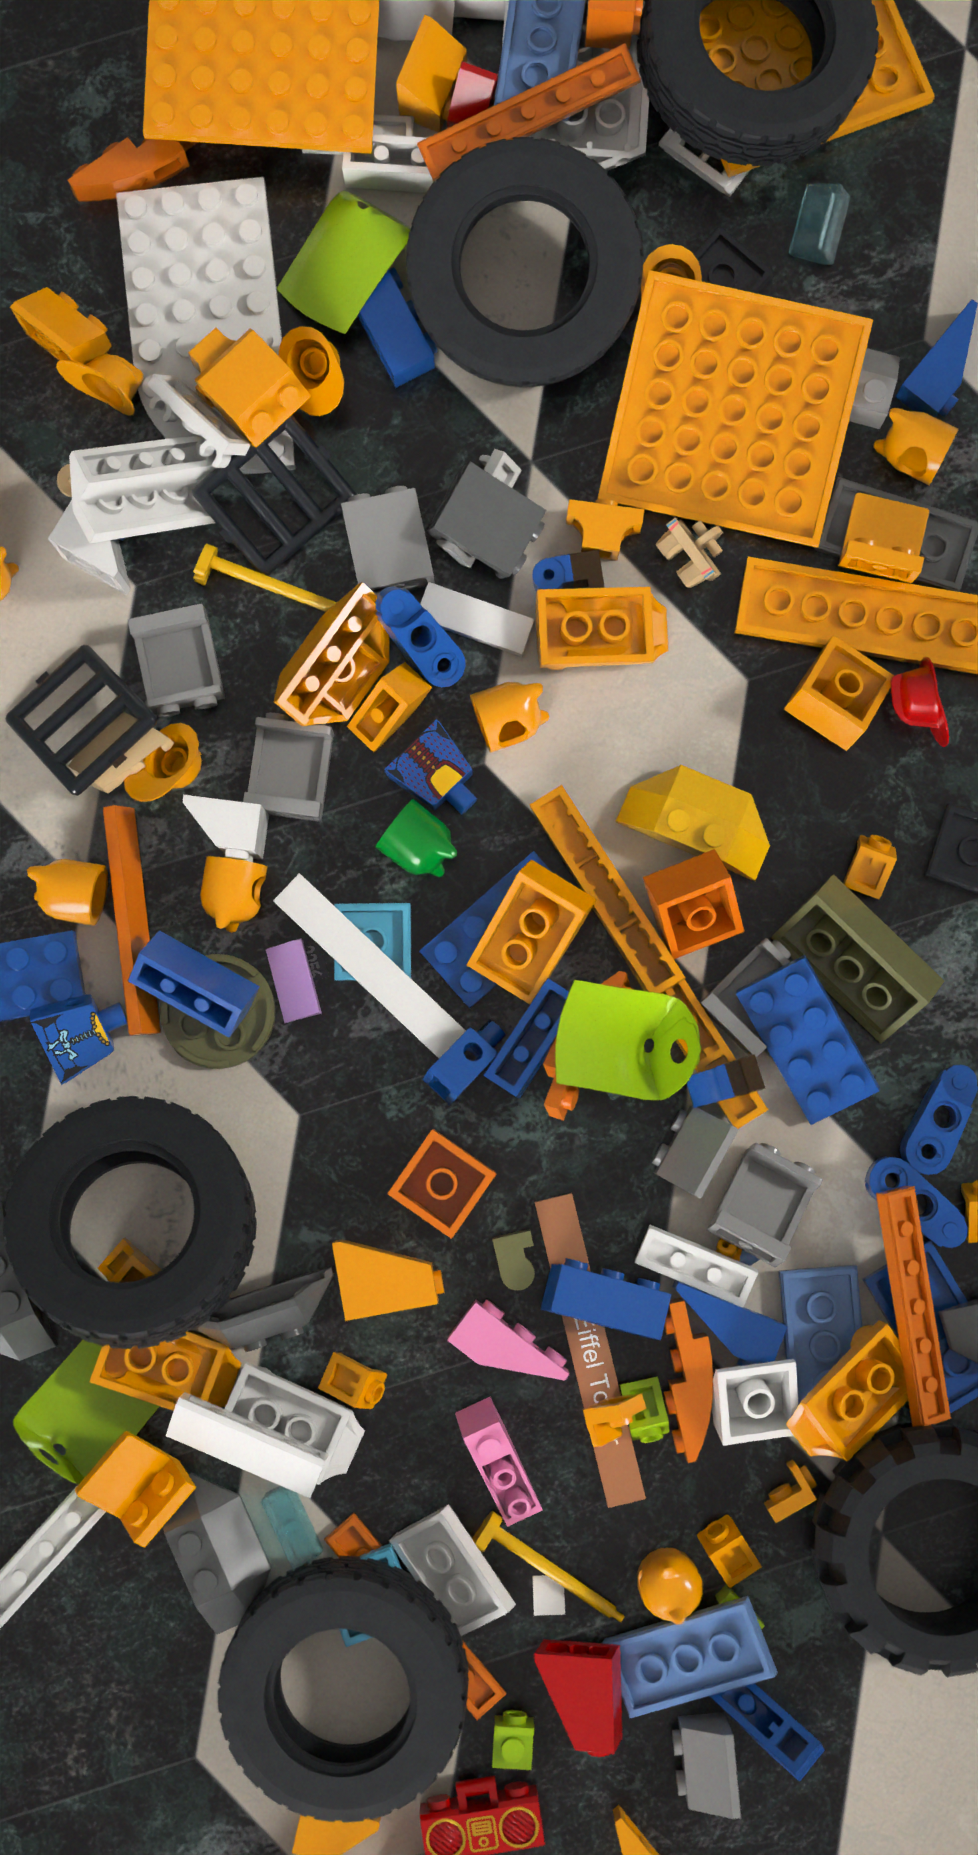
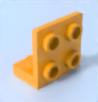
[838,493,929,583]
[75,1431,196,1548]

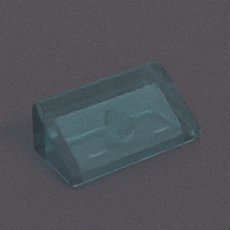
[789,184,850,265]
[261,1486,323,1571]

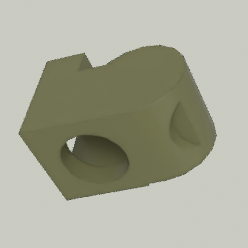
[492,1228,534,1291]

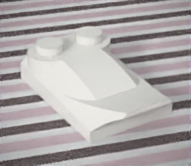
[225,1362,365,1485]

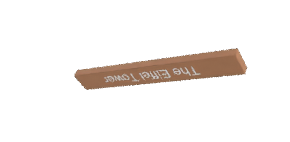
[534,1193,646,1508]

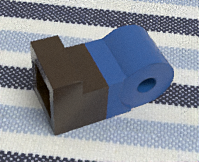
[532,550,605,592]
[686,1054,765,1108]

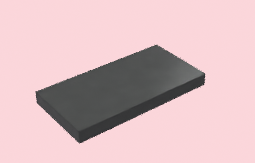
[814,477,978,592]

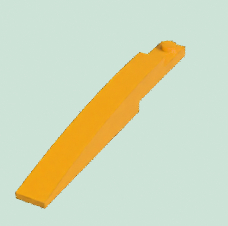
[529,785,768,1129]

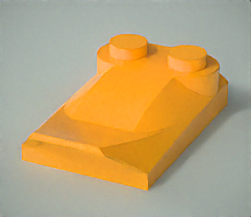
[535,587,668,670]
[786,1320,908,1462]
[89,1330,241,1411]

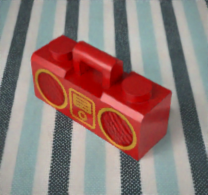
[419,1775,545,1855]

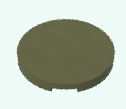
[160,954,276,1069]

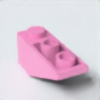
[447,1299,569,1380]
[455,1397,542,1527]

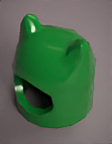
[375,799,457,877]

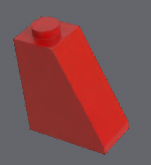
[534,1639,623,1757]

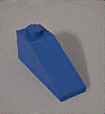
[895,299,978,418]
[672,1280,788,1366]
[709,1683,825,1782]

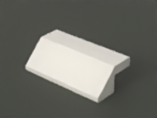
[69,435,215,543]
[166,1392,329,1498]

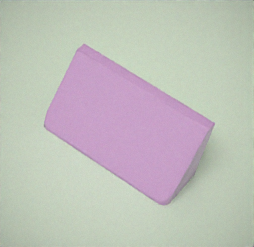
[266,938,322,1023]

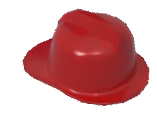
[890,657,949,747]

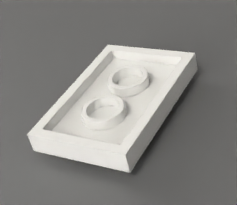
[389,1504,516,1636]

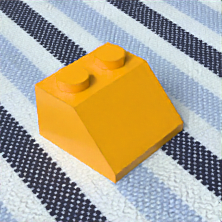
[396,15,467,133]
[10,287,112,365]
[194,328,311,448]
[784,635,894,751]

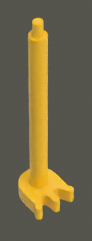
[193,544,337,612]
[472,1511,624,1622]

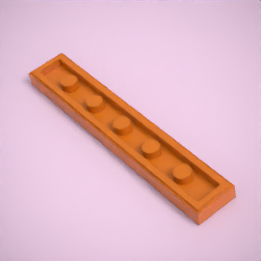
[417,43,641,182]
[103,805,161,1035]
[876,1186,951,1426]
[324,1512,507,1720]

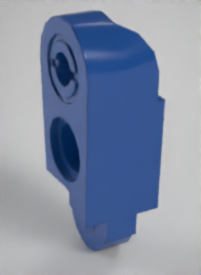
[375,586,466,688]
[899,1065,978,1175]
[865,1156,968,1248]

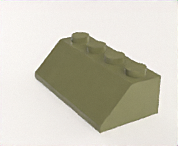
[771,874,944,1044]

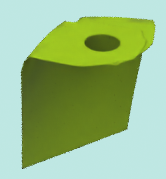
[277,190,411,334]
[555,980,701,1100]
[13,1340,160,1485]

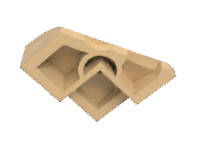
[68,712,174,794]

